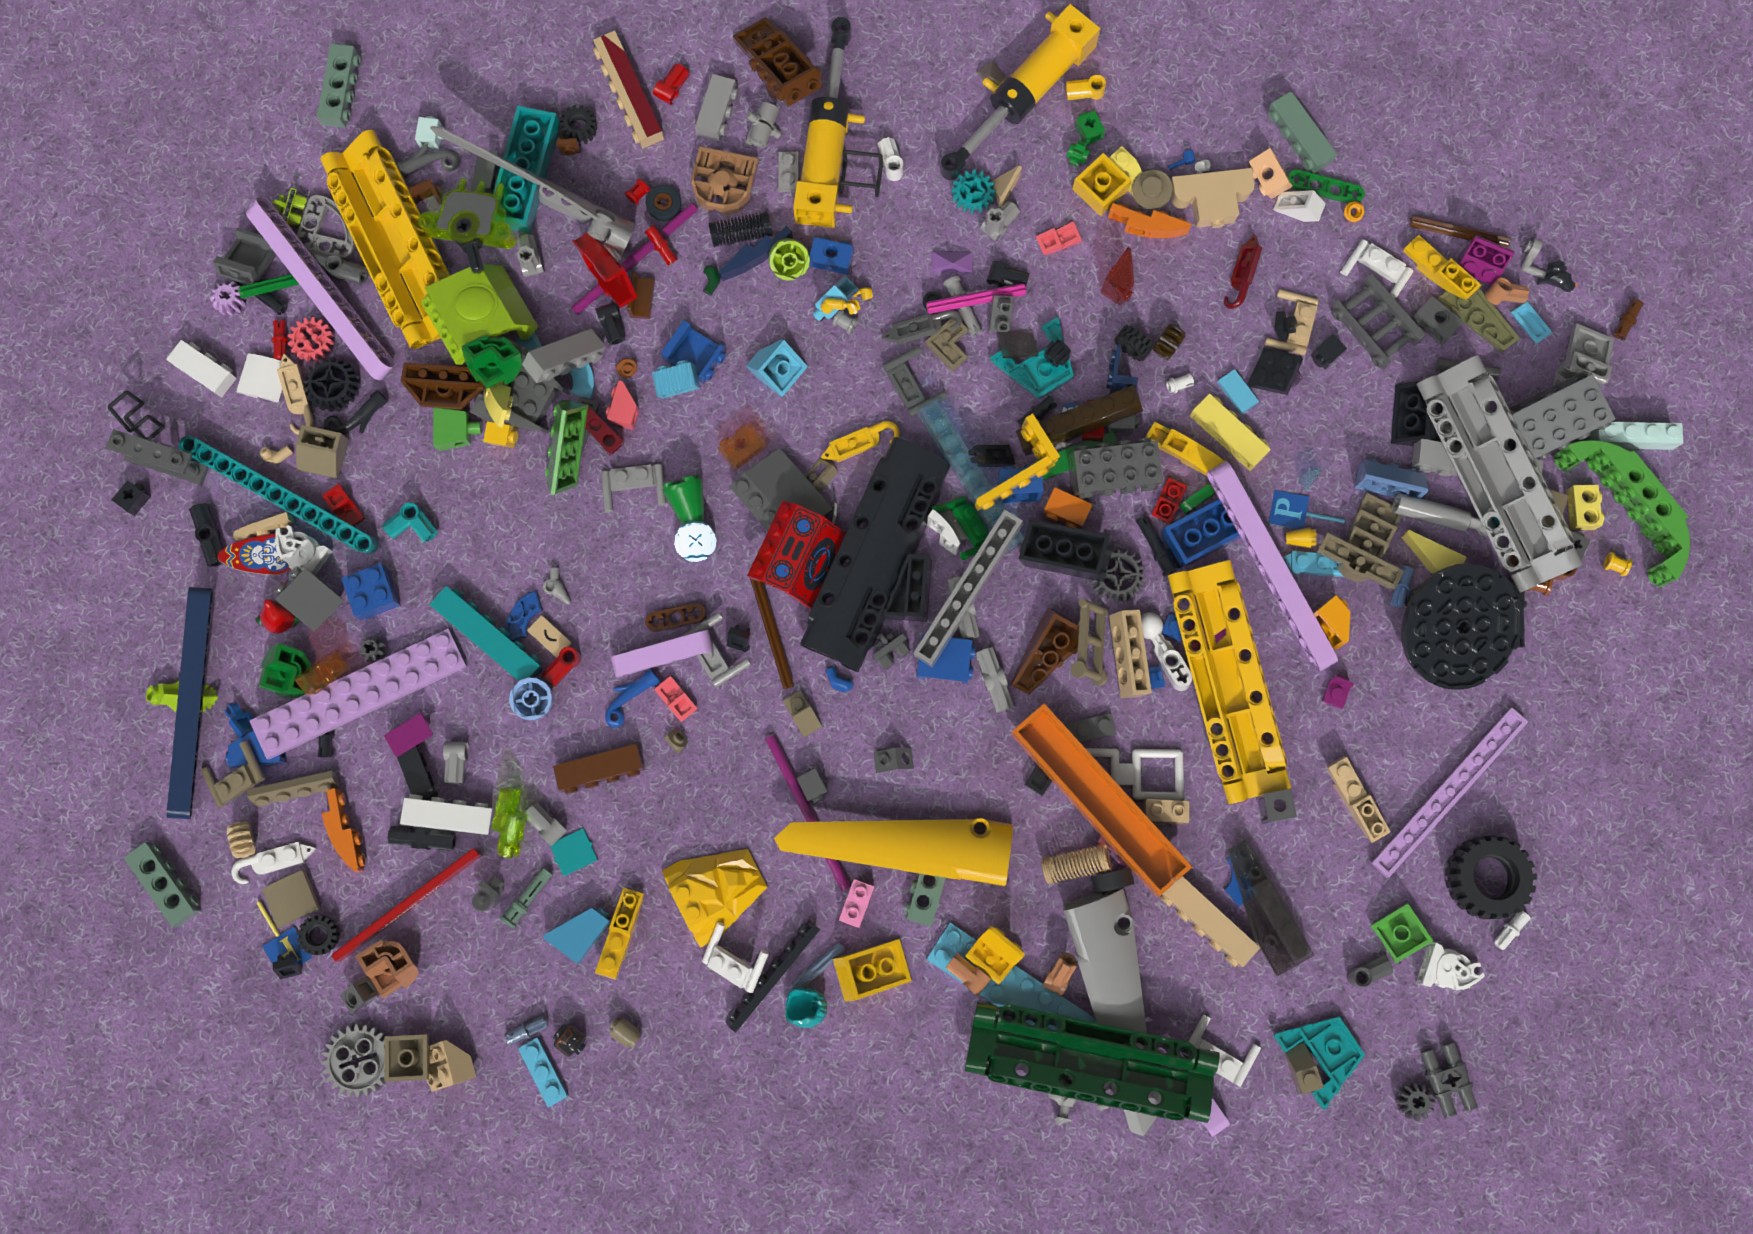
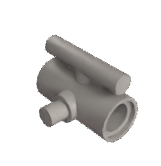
[745,102,781,148]

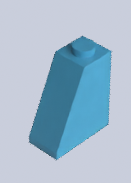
[543,907,611,964]

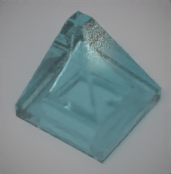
[1299,467,1323,492]

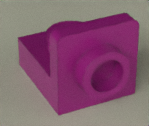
[1322,674,1354,709]

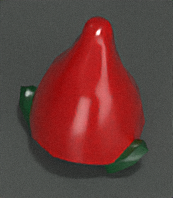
[255,599,300,634]

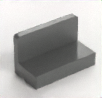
[470,150,500,196]

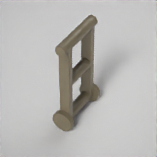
[1071,598,1108,686]

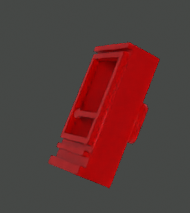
[572,232,638,308]

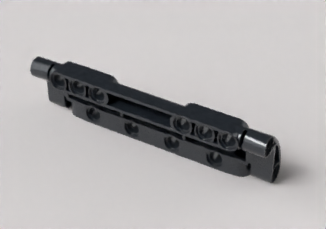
[800,437,951,672]

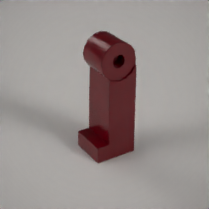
[580,401,624,456]

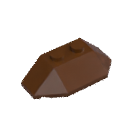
[401,362,484,410]

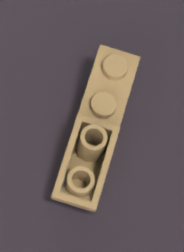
[1326,756,1390,843]

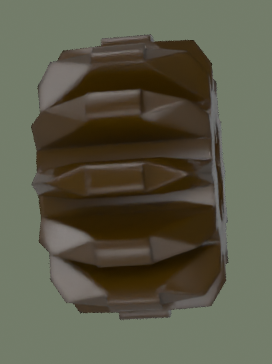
[1153,324,1185,360]

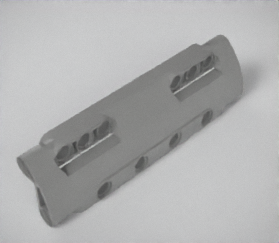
[1416,355,1583,593]

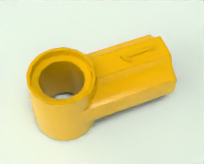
[1066,75,1106,100]

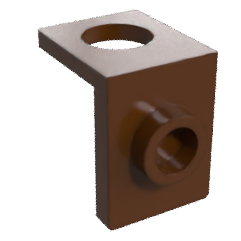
[556,132,581,155]

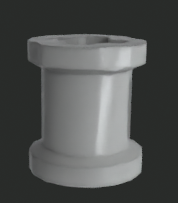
[832,310,859,335]

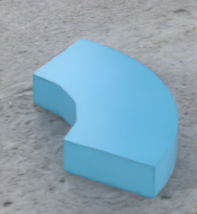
[569,363,595,400]

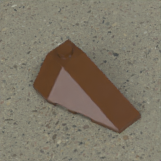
[1011,607,1090,694]

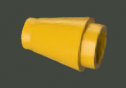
[1286,527,1317,548]

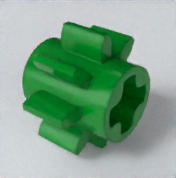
[1066,140,1090,167]

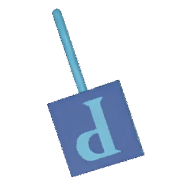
[1268,490,1346,530]

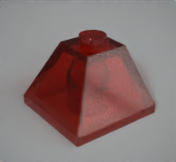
[1101,247,1134,306]

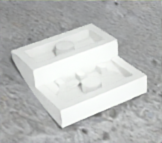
[236,353,282,402]
[927,510,960,556]

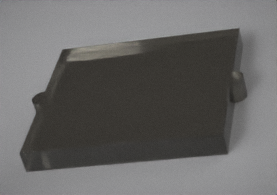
[997,329,1038,358]

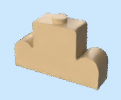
[1171,168,1255,228]

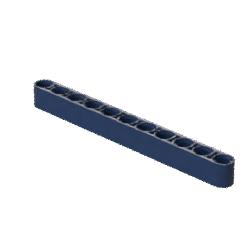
[167,587,213,819]

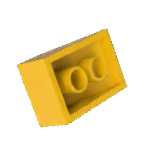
[833,939,912,1002]

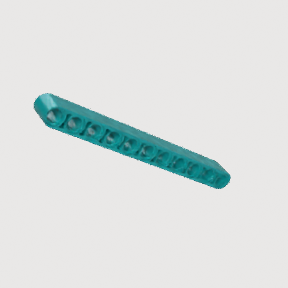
[179,435,379,554]

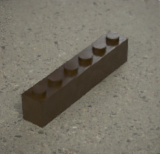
[1016,385,1143,456]

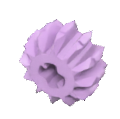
[210,280,248,316]

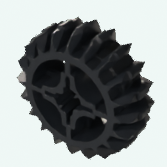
[302,357,361,412]

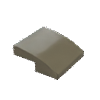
[262,869,320,929]

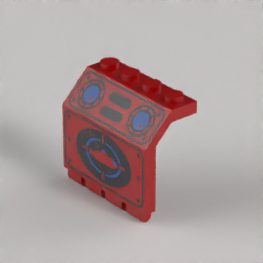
[747,501,846,610]

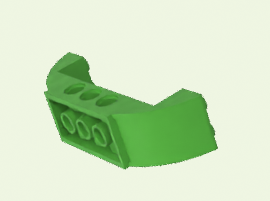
[1553,440,1690,588]

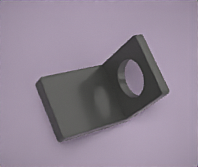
[874,748,914,773]

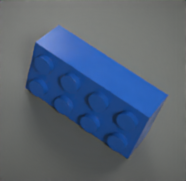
[1161,499,1241,569]

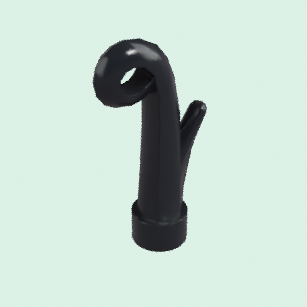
[323,390,388,434]

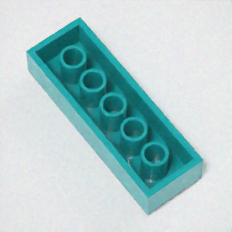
[492,105,560,234]

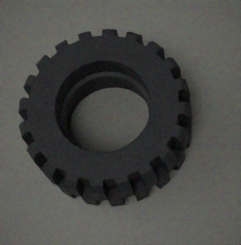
[1445,835,1537,919]

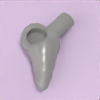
[543,568,571,605]

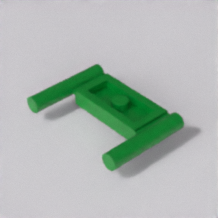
[932,496,989,560]

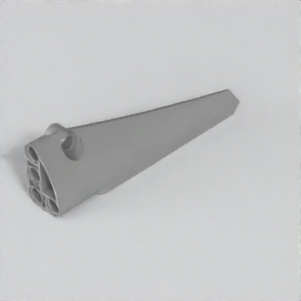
[430,126,636,260]
[1063,888,1157,1137]

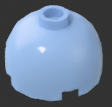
[509,678,553,720]

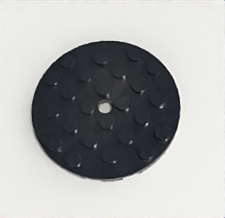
[1401,563,1523,690]

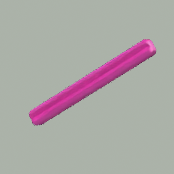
[926,283,1026,314]

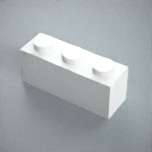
[166,340,236,398]

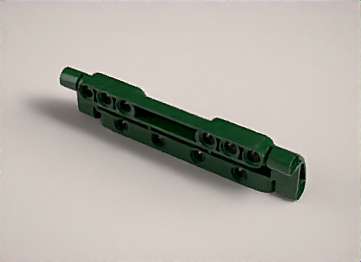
[964,1002,1220,1123]

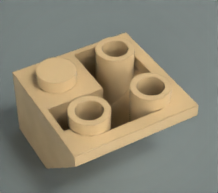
[427,1040,476,1092]

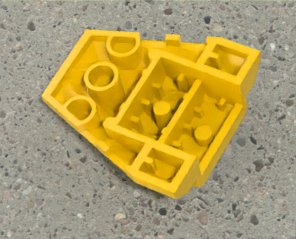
[662,849,767,948]

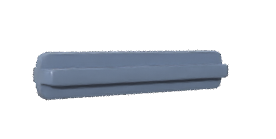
[791,942,845,988]

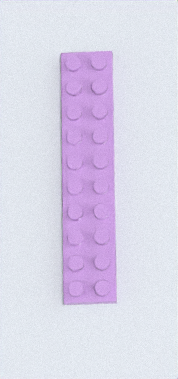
[250,629,467,760]

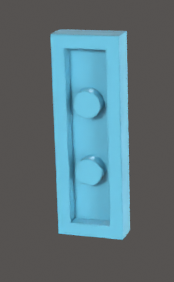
[518,1037,568,1107]

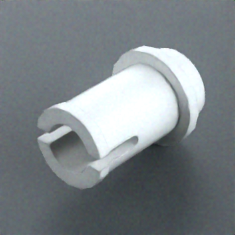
[1166,373,1194,394]

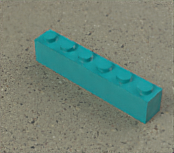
[429,586,543,681]

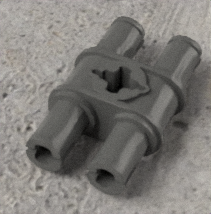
[1420,1042,1478,1118]

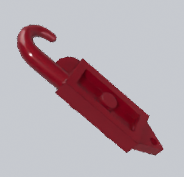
[1223,234,1262,309]

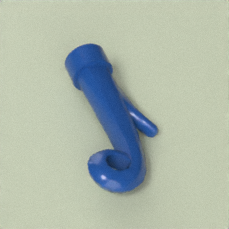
[605,668,661,728]

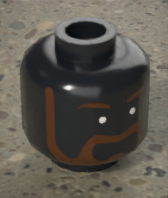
[553,1023,586,1057]

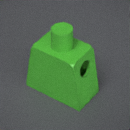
[433,408,482,451]

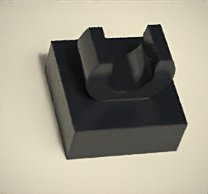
[1274,311,1297,341]
[726,625,751,652]
[272,951,302,979]

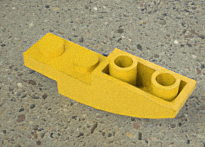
[1403,235,1482,300]
[1145,422,1225,476]
[595,888,644,980]

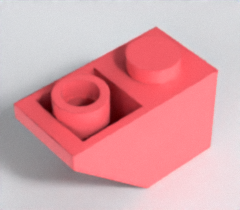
[606,380,639,430]

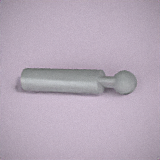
[1392,493,1497,537]

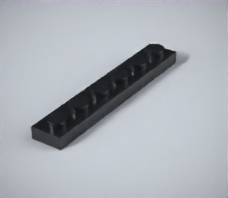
[725,920,820,1033]

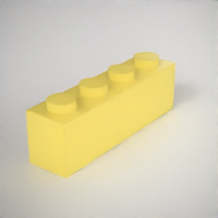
[1190,394,1271,471]

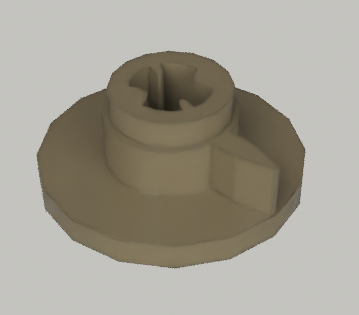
[1132,170,1173,210]

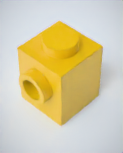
[483,421,518,448]

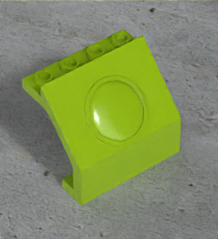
[421,263,538,365]

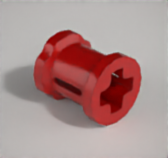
[624,179,650,206]

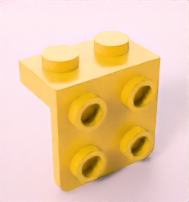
[965,926,1025,985]

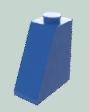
[226,731,287,768]

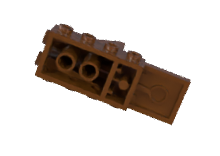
[732,17,823,107]

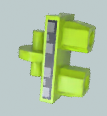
[271,188,307,228]

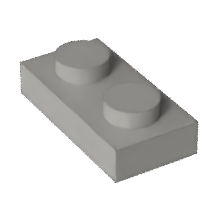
[778,152,799,192]

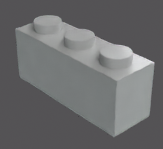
[695,74,739,142]

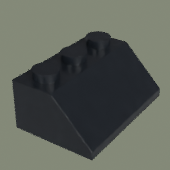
[1391,381,1443,446]

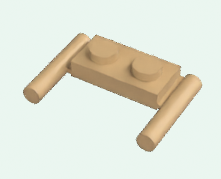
[1265,289,1319,356]

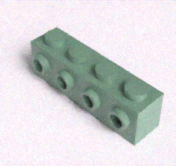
[1267,91,1337,174]

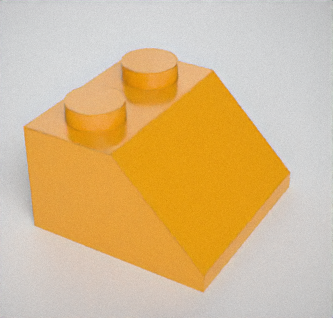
[1313,595,1351,650]

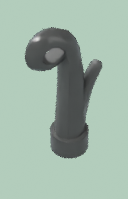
[395,144,459,177]

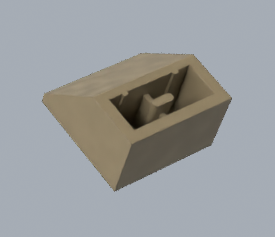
[296,425,349,479]

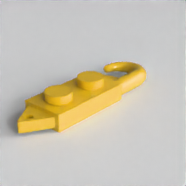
[821,421,900,463]

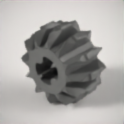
[1396,1082,1436,1121]

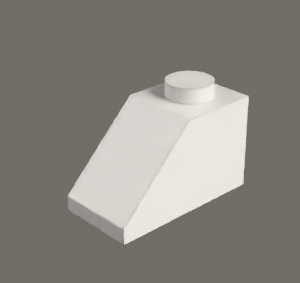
[1273,190,1326,222]

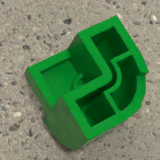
[462,335,522,389]
[258,643,314,698]

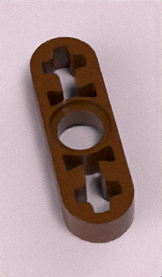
[645,603,706,632]

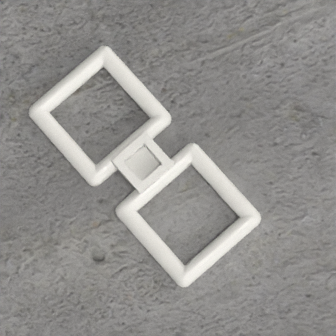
[1085,748,1184,801]

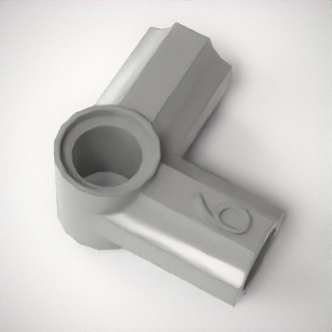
[980,201,1020,242]
[517,234,544,277]

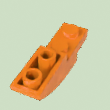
[1108,203,1192,238]
[322,788,366,872]

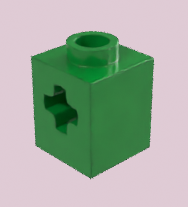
[1075,110,1105,146]

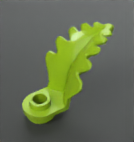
[146,680,218,712]

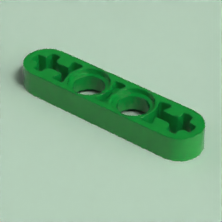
[1288,169,1365,204]

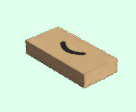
[527,615,572,658]

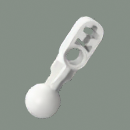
[1141,612,1192,691]

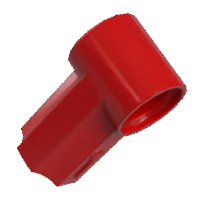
[653,63,690,105]
[541,647,581,687]

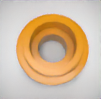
[1344,201,1364,222]

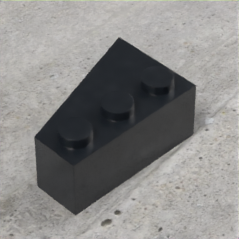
[882,554,932,622]

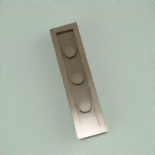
[247,771,339,807]

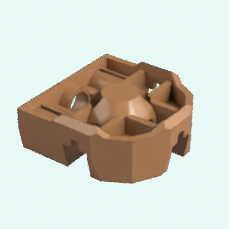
[691,146,759,216]

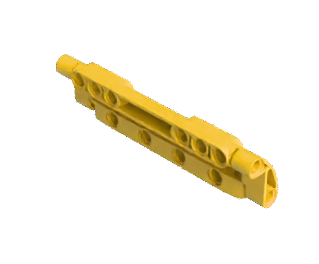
[320,130,450,349]
[1168,560,1292,804]

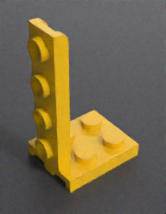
[975,414,1060,511]

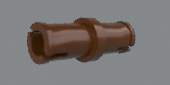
[1613,299,1644,341]

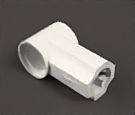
[877,137,903,181]

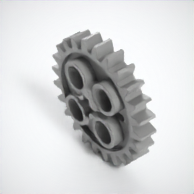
[321,1024,386,1098]

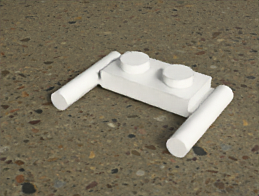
[1340,239,1414,299]
[702,922,769,993]
[1183,1014,1261,1087]

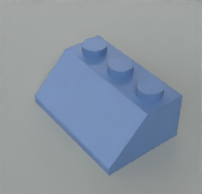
[1354,459,1428,498]

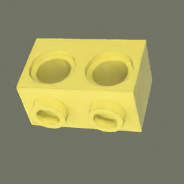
[1566,485,1604,530]

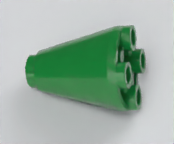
[662,474,704,525]

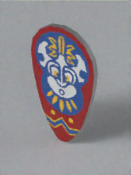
[217,534,291,575]

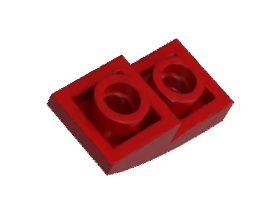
[1151,478,1187,524]

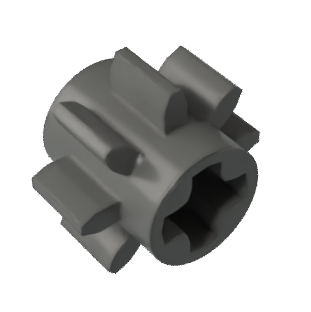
[358,636,386,662]

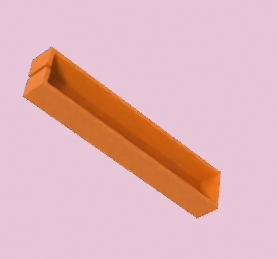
[1011,703,1192,898]

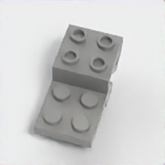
[1553,323,1614,386]

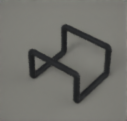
[839,150,883,197]
[108,391,165,441]

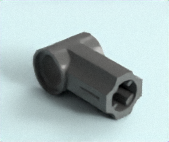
[1347,955,1394,987]

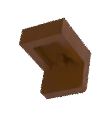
[408,179,443,205]

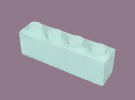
[1590,422,1683,450]

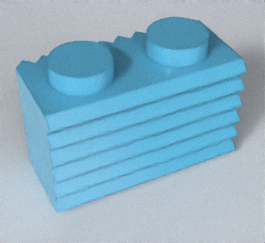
[652,360,701,399]

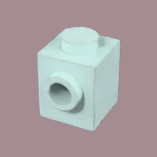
[415,116,445,149]

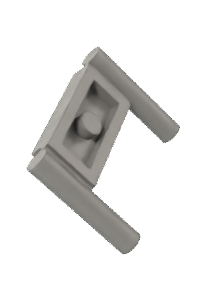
[601,464,666,513]
[684,612,752,687]

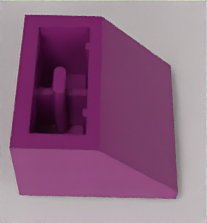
[1458,235,1515,285]

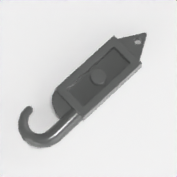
[882,310,962,345]

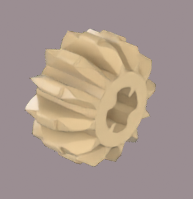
[227,821,256,858]

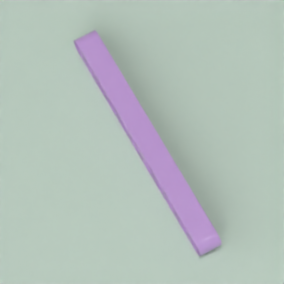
[246,196,395,380]
[1207,461,1338,672]

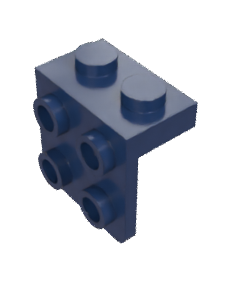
[1106,344,1138,394]

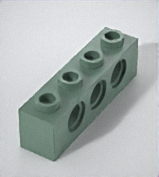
[317,44,361,128]
[124,842,201,927]
[904,874,946,927]

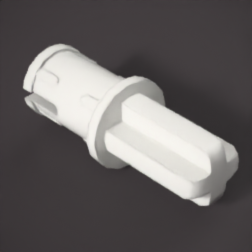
[1494,911,1531,950]

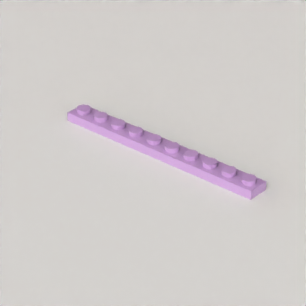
[1371,707,1528,878]

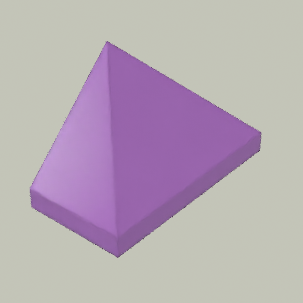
[932,251,973,272]

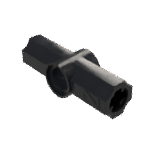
[189,503,223,567]
[387,826,456,851]

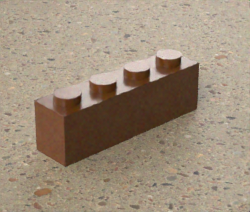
[553,744,645,795]

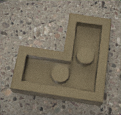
[925,317,969,373]

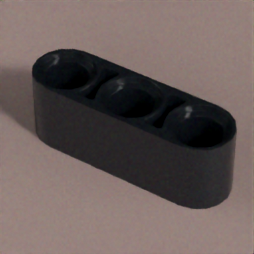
[397,744,438,800]

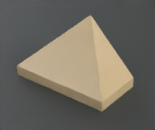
[992,166,1022,207]

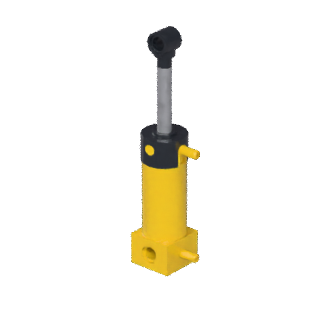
[941,4,1100,180]
[793,17,865,228]

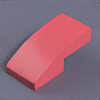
[1036,221,1082,255]
[654,676,698,722]

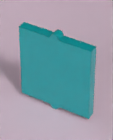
[549,828,598,877]

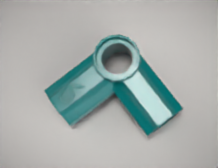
[382,502,439,543]

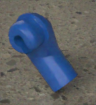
[825,667,854,692]

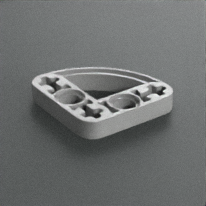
[297,195,356,261]

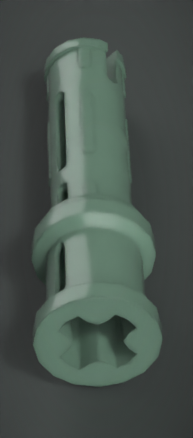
[499,867,553,929]

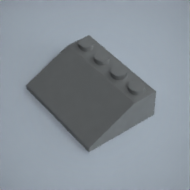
[729,448,833,531]

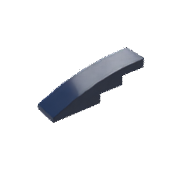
[719,226,793,281]

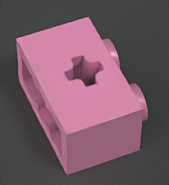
[839,879,874,928]

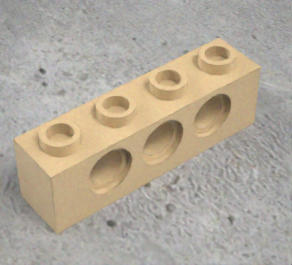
[1109,610,1152,698]

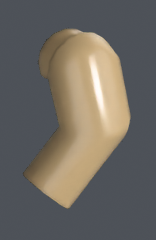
[260,445,293,464]

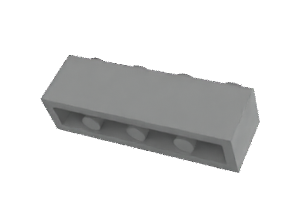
[522,329,606,383]

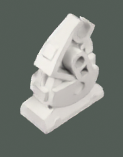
[275,525,333,575]
[1416,942,1485,990]

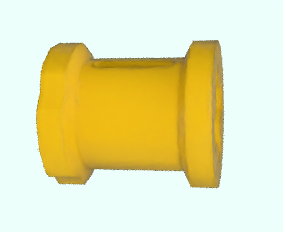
[1603,552,1632,577]

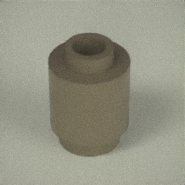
[608,1017,642,1049]

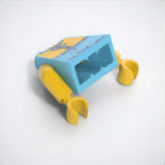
[813,275,873,321]

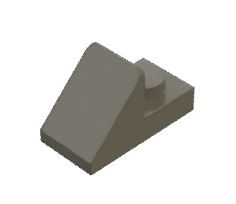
[783,690,822,737]

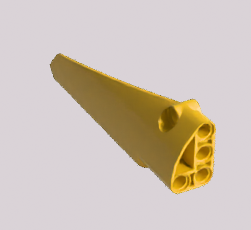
[774,818,1013,886]

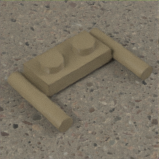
[201,741,265,808]

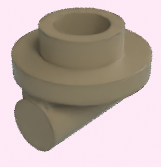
[664,730,688,754]

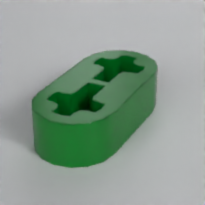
[1180,483,1216,514]

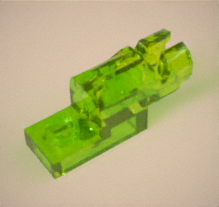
[491,786,528,859]

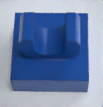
[1148,666,1165,690]

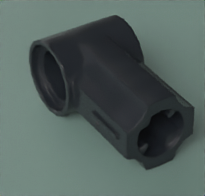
[986,261,1030,287]
[595,302,626,345]

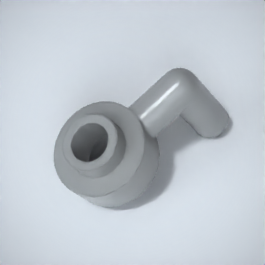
[1521,238,1546,279]

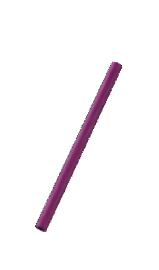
[571,203,698,315]
[765,735,851,892]

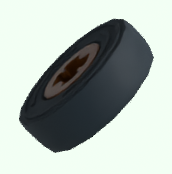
[645,185,682,222]

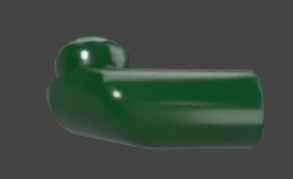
[703,265,720,296]

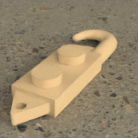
[277,354,314,435]

